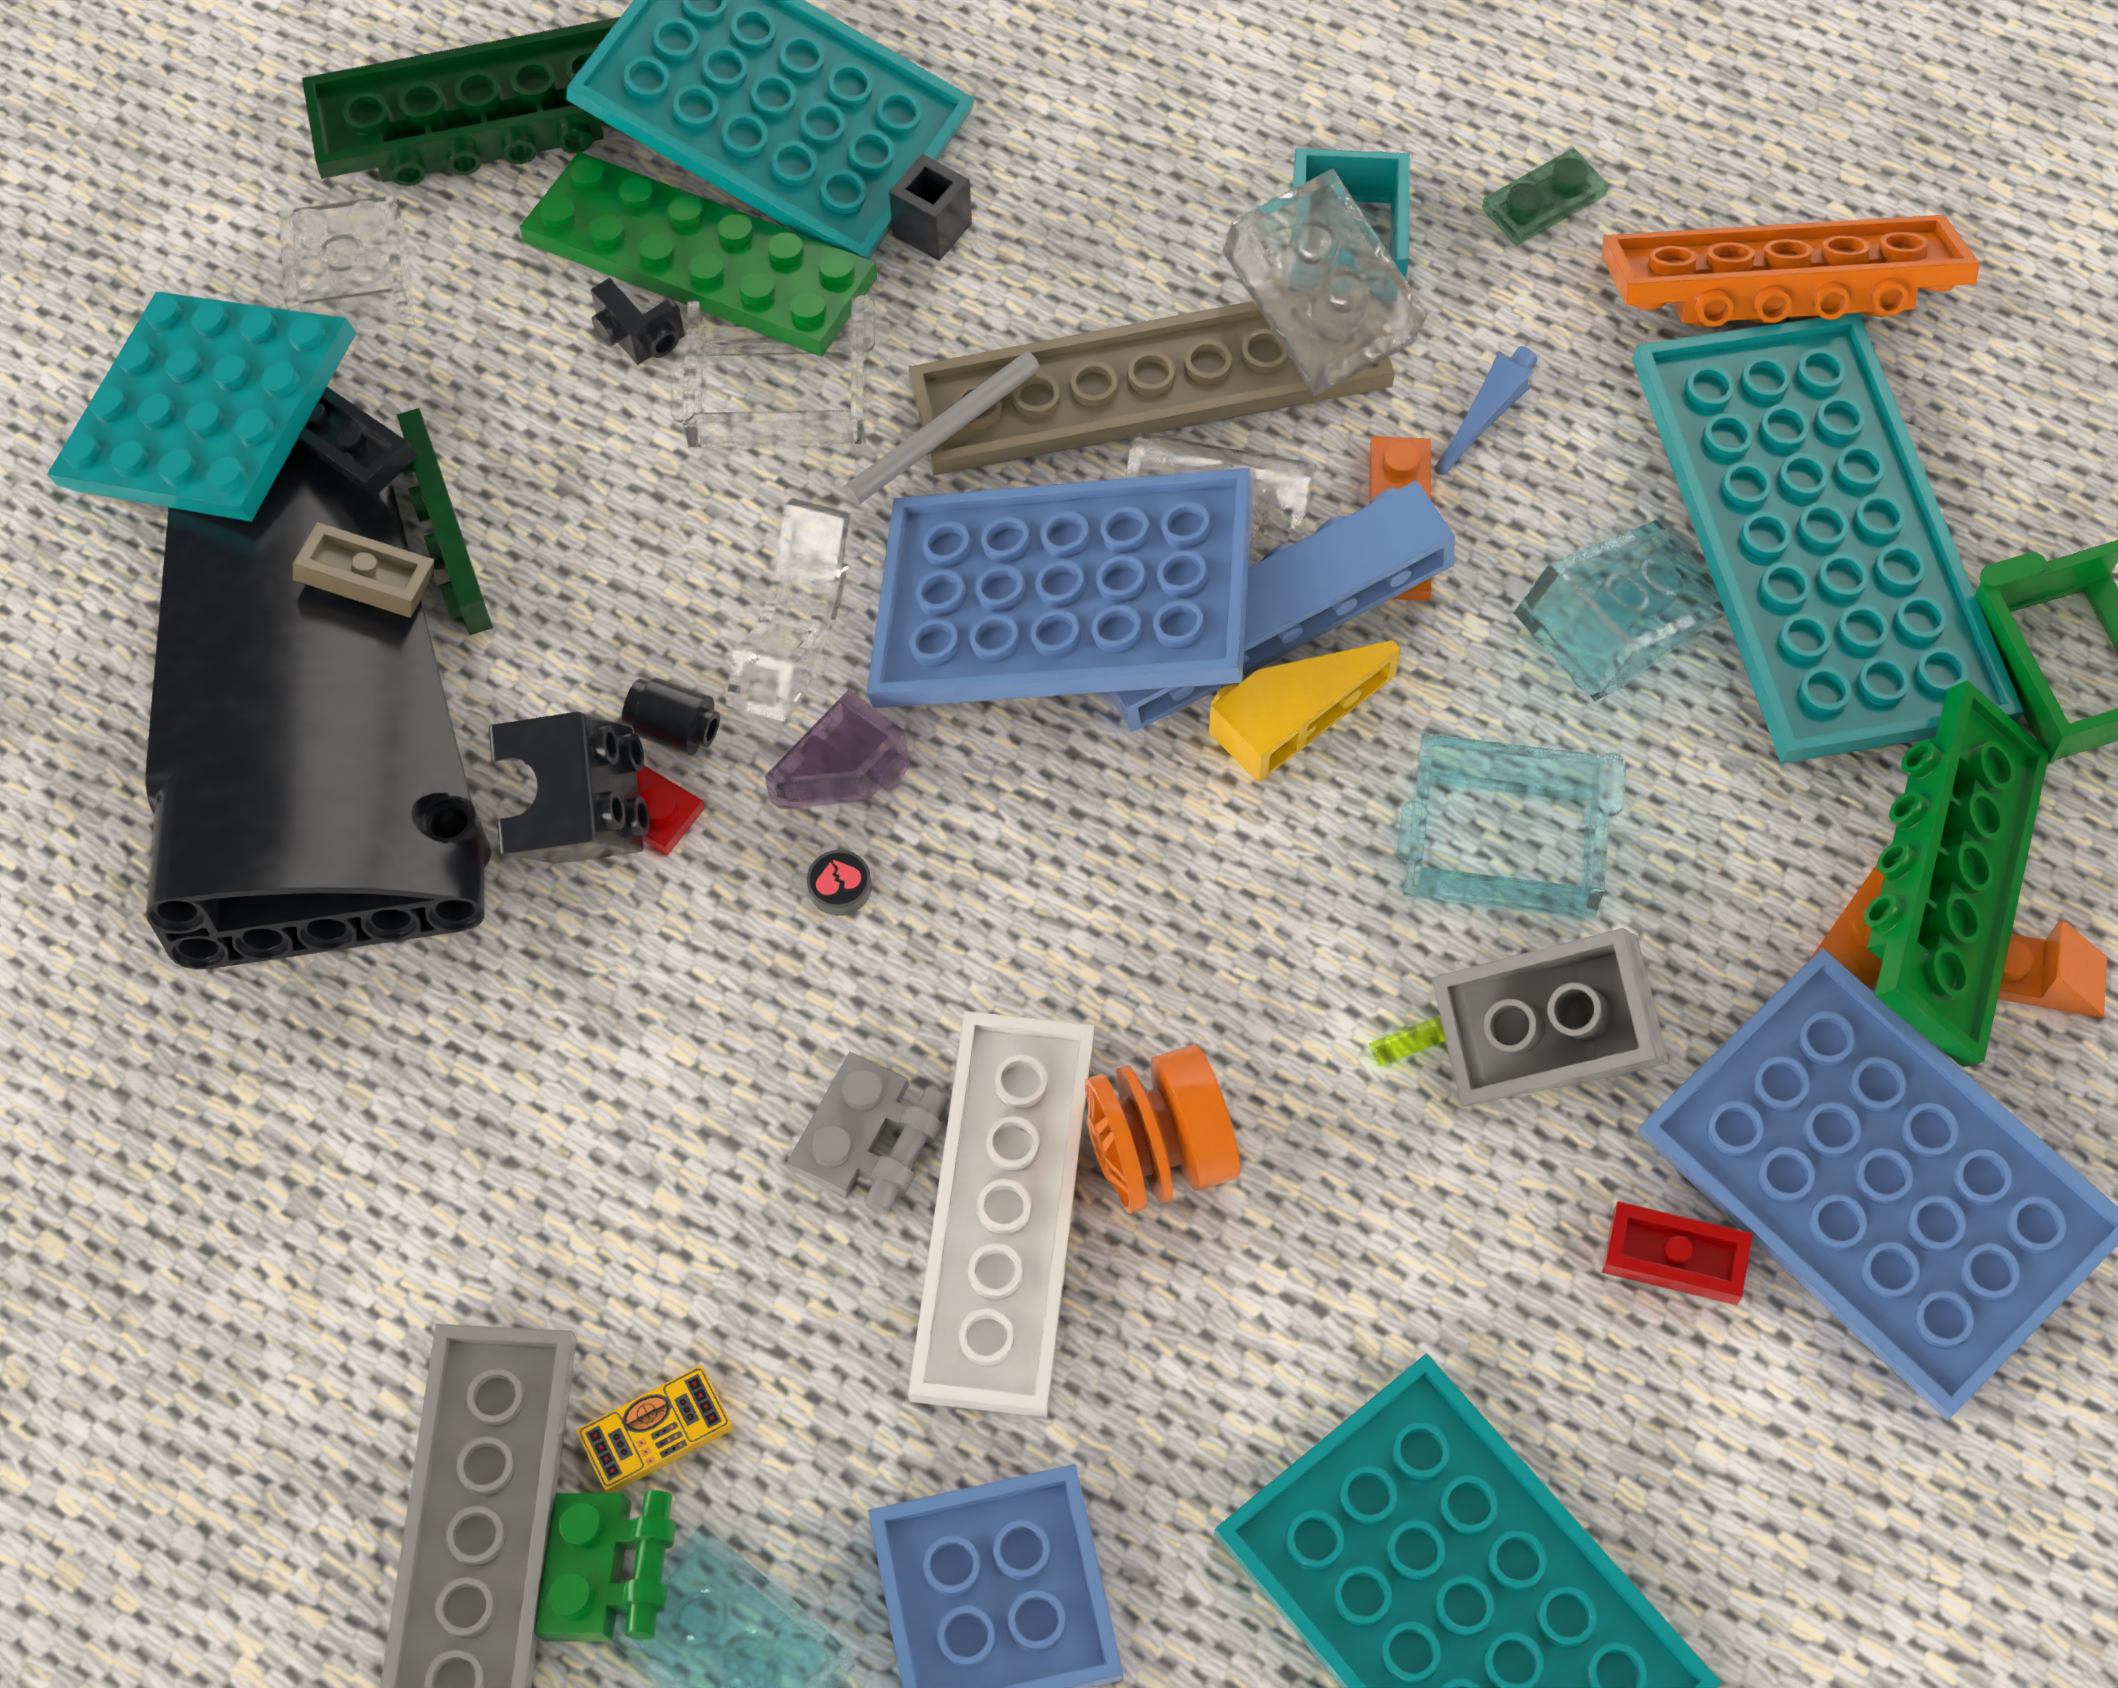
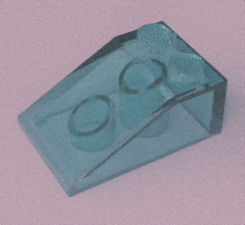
[1513,520,1726,701]
[612,1525,857,1688]

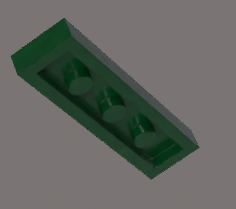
[396,408,493,635]

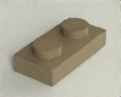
[293,522,434,618]

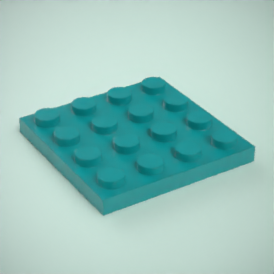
[47,291,356,522]

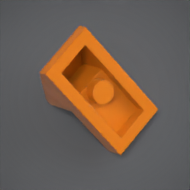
[1998,921,2107,1018]

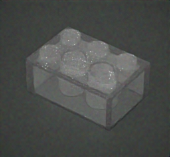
[1222,169,1428,396]

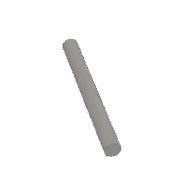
[843,351,1040,506]

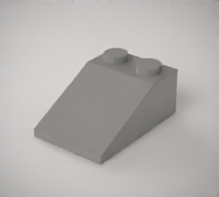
[1431,928,1669,1106]

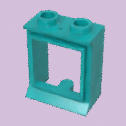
[1288,148,1410,298]

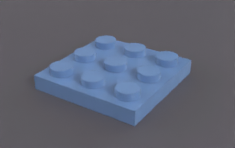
[868,1464,1124,1688]

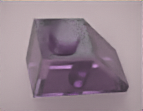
[765,689,909,809]

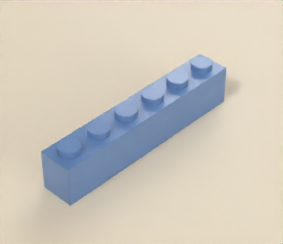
[1107,480,1455,732]

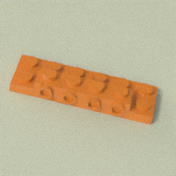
[1602,215,1980,327]

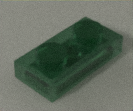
[1482,148,1609,246]

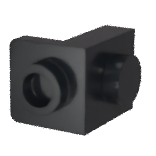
[590,278,685,365]

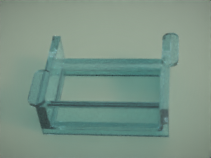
[1397,733,1626,920]

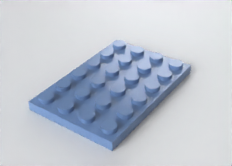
[866,468,1253,708]
[1638,948,2118,1421]

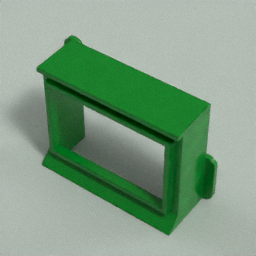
[1975,540,2118,764]

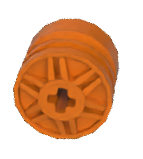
[1085,1044,1241,1213]

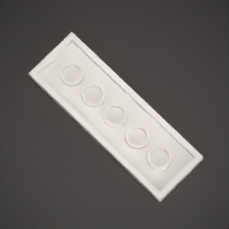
[908,1011,1095,1418]

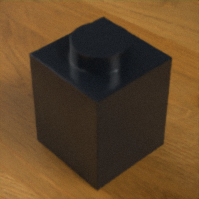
[889,154,972,261]

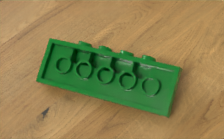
[1864,680,2050,1068]

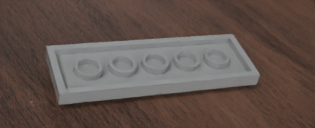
[380,1324,577,1688]

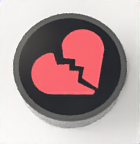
[807,850,872,916]

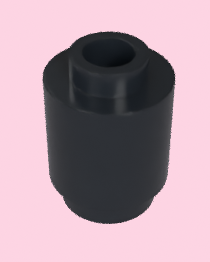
[622,678,720,755]

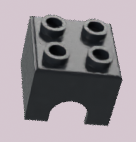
[489,712,650,864]

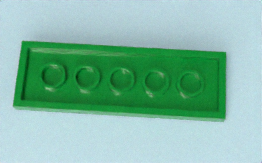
[519,151,877,357]

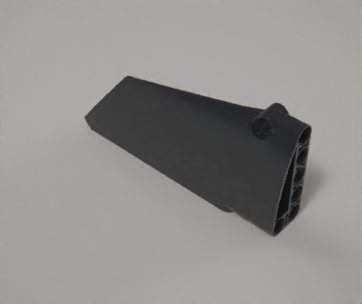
[145,443,492,970]

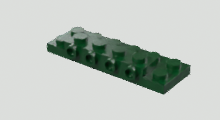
[302,17,620,186]

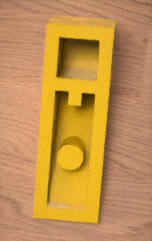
[1209,640,1401,783]

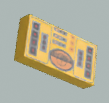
[576,1364,734,1493]

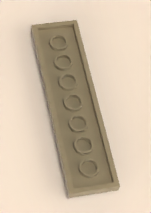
[909,280,1395,476]

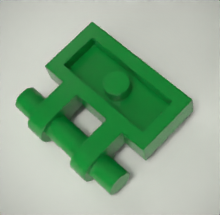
[535,1490,676,1642]

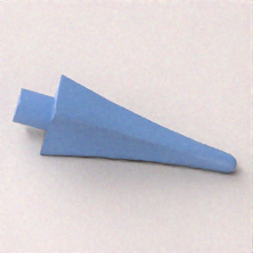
[1435,346,1538,475]

